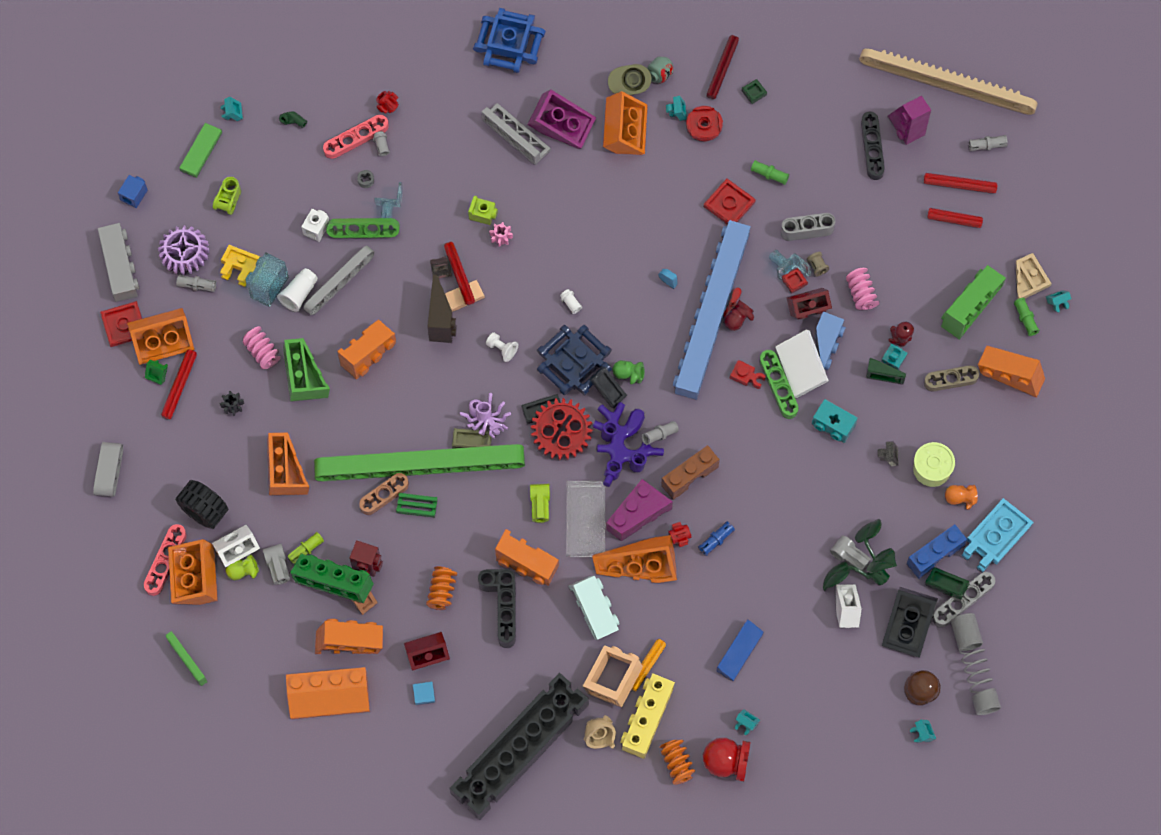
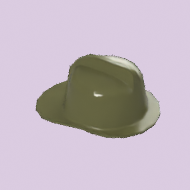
[608,64,651,95]

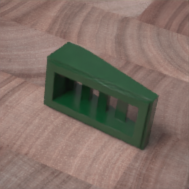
[866,358,906,385]

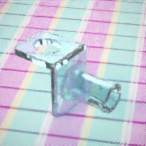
[374,182,403,218]
[769,250,811,279]

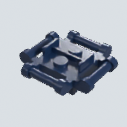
[537,325,612,396]

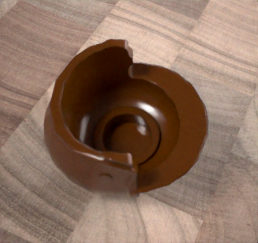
[904,670,941,705]

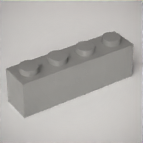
[98,223,140,302]

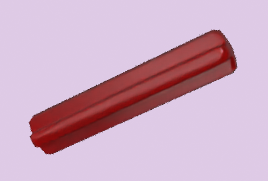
[927,208,983,228]

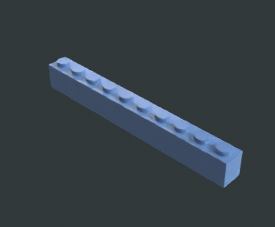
[673,220,751,400]

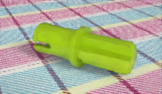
[288,532,324,564]

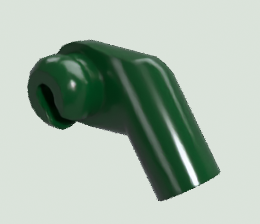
[279,111,307,128]

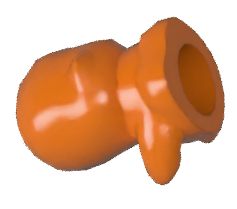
[945,485,978,510]

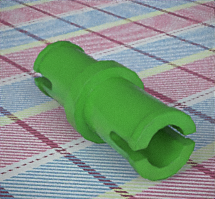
[751,160,789,185]
[1014,298,1040,336]

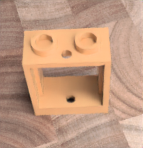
[583,645,643,708]

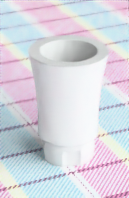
[277,268,318,312]

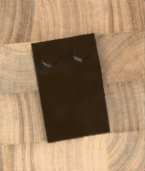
[427,274,457,343]

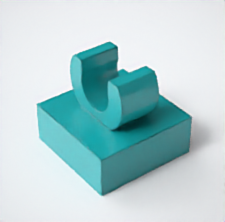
[666,96,687,121]
[221,97,243,121]
[1046,290,1071,312]
[881,344,908,370]
[735,709,760,735]
[910,719,936,743]

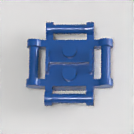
[473,8,546,73]

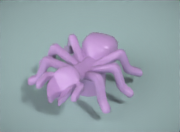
[460,393,511,439]

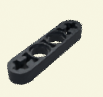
[861,111,885,180]

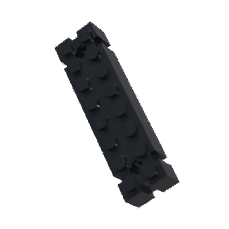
[450,672,589,820]

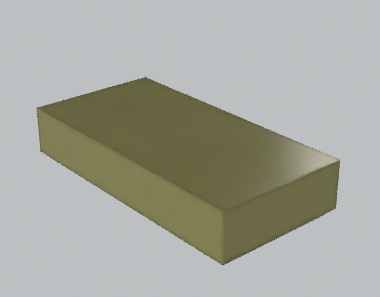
[452,428,492,449]

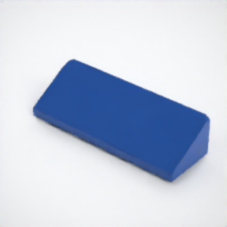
[716,619,764,681]

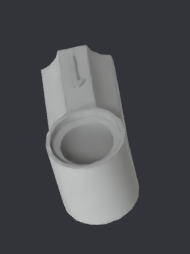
[830,535,871,571]
[263,544,290,585]

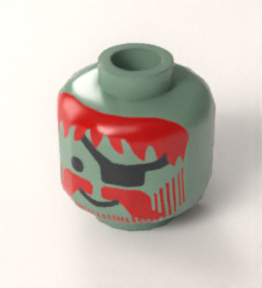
[647,56,674,84]

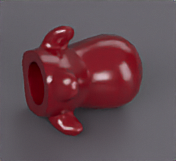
[724,300,754,331]
[888,321,914,347]

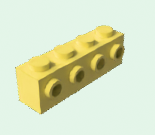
[620,673,675,759]

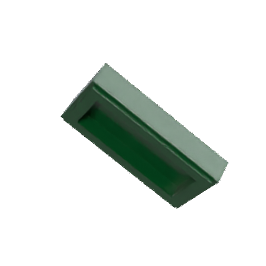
[925,567,970,600]

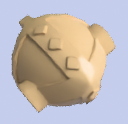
[583,715,616,749]

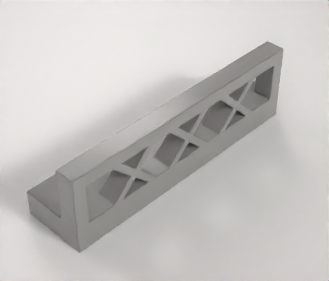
[482,103,551,165]

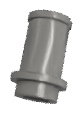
[373,131,390,156]

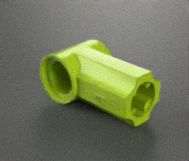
[530,484,550,523]

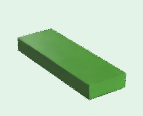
[179,123,222,178]
[166,631,207,686]

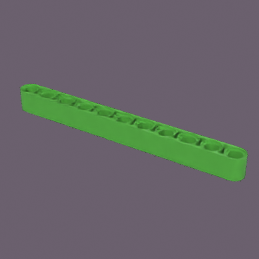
[314,444,525,481]

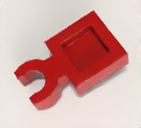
[730,360,766,389]

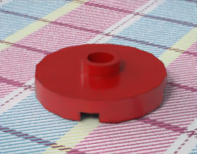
[686,106,723,141]

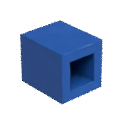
[118,175,148,208]

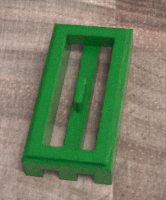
[396,493,438,518]

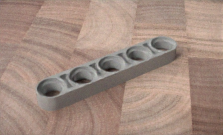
[304,246,375,315]

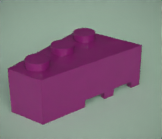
[887,96,931,145]
[606,479,673,541]

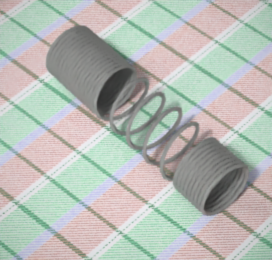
[951,613,1001,715]

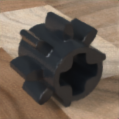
[220,391,244,416]

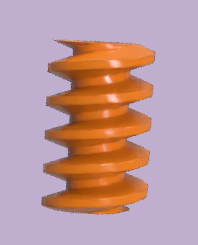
[426,566,458,610]
[659,740,695,785]

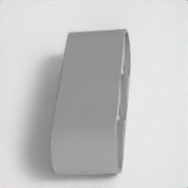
[781,213,835,241]
[94,442,123,497]

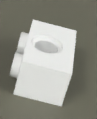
[212,525,260,567]

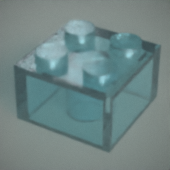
[246,252,289,307]

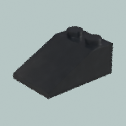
[882,587,938,658]

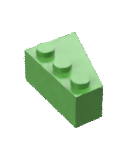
[283,338,330,401]

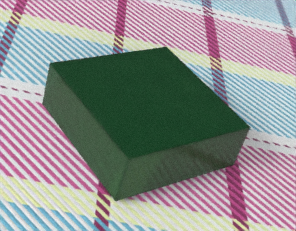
[741,79,767,104]

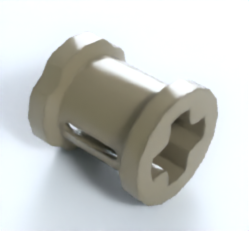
[806,252,829,277]

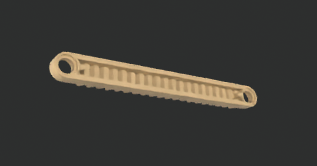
[859,49,1038,115]

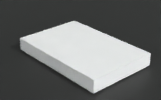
[775,330,828,398]

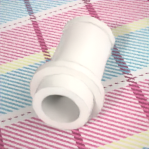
[560,289,582,314]

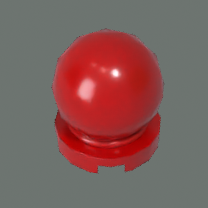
[703,738,751,782]

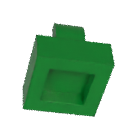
[145,360,168,385]

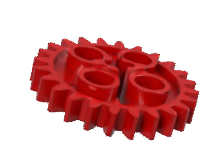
[531,398,593,461]

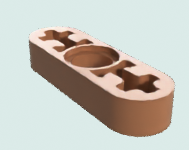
[359,473,409,515]

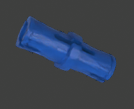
[698,521,735,556]

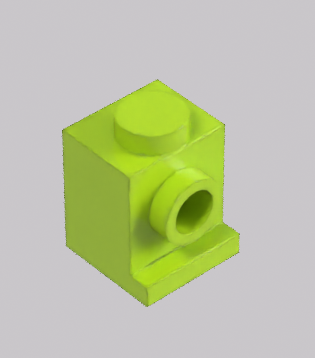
[468,196,498,225]

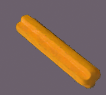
[631,639,666,691]

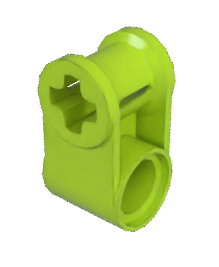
[213,177,241,215]

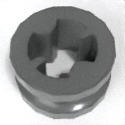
[357,170,374,188]

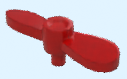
[724,287,741,318]

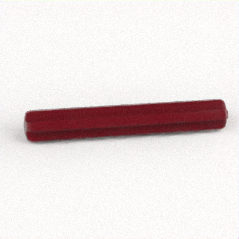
[707,35,739,99]

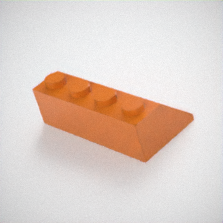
[286,667,370,719]

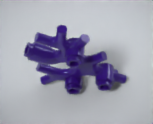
[593,402,664,487]

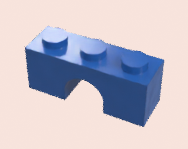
[907,524,967,579]

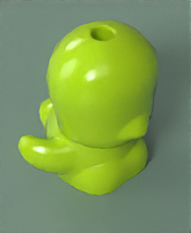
[225,555,259,581]

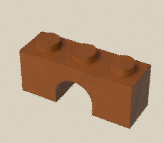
[661,445,720,500]

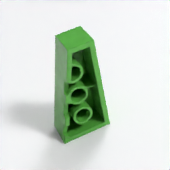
[941,265,1006,340]

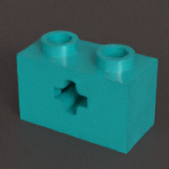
[812,399,858,443]

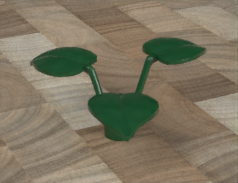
[823,519,897,591]

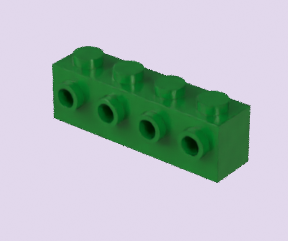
[290,554,374,604]

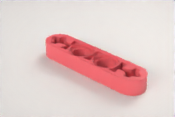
[323,115,389,159]
[144,524,187,596]

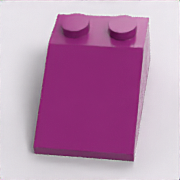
[527,89,596,149]

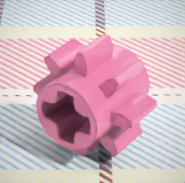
[489,222,513,247]

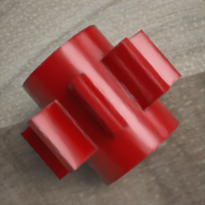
[376,91,399,114]
[668,522,692,547]

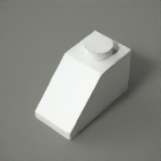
[836,585,862,628]

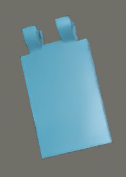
[961,498,1034,573]

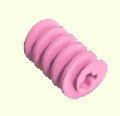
[846,268,879,310]
[243,326,281,369]

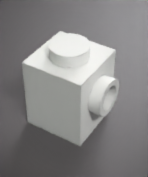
[301,209,329,242]

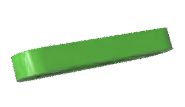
[326,218,400,238]
[760,350,799,419]

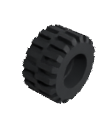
[175,480,229,529]

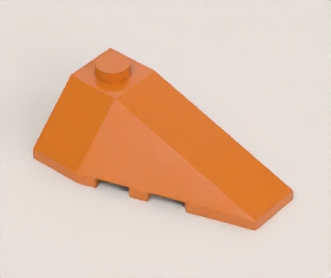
[592,535,677,583]

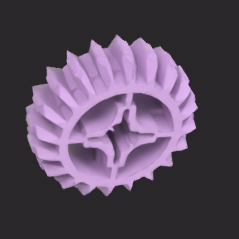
[158,225,209,275]

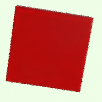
[782,268,808,294]

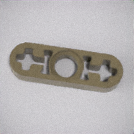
[924,366,979,391]

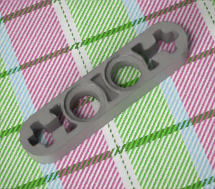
[933,572,995,627]

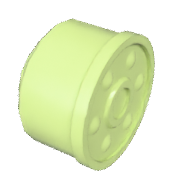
[913,442,955,487]

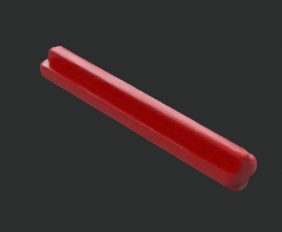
[924,173,998,193]
[444,242,475,305]
[161,349,197,420]

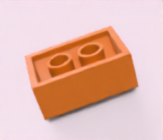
[603,91,648,155]
[127,308,195,365]
[168,539,218,605]

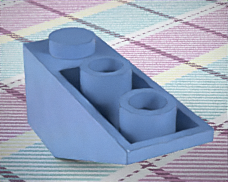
[815,312,846,370]

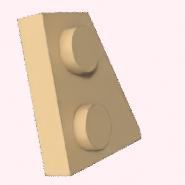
[1015,253,1052,299]

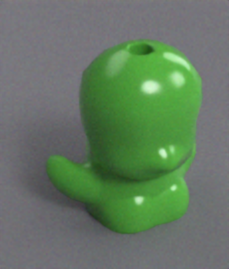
[612,360,645,384]

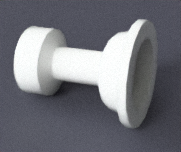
[486,332,518,362]

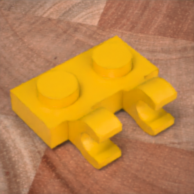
[220,245,263,287]

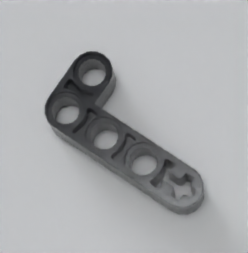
[478,569,516,648]

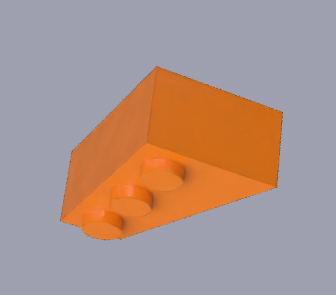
[337,319,396,380]
[978,346,1045,398]
[267,433,309,495]
[495,529,559,586]
[315,619,383,654]

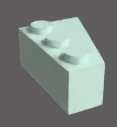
[568,576,620,640]

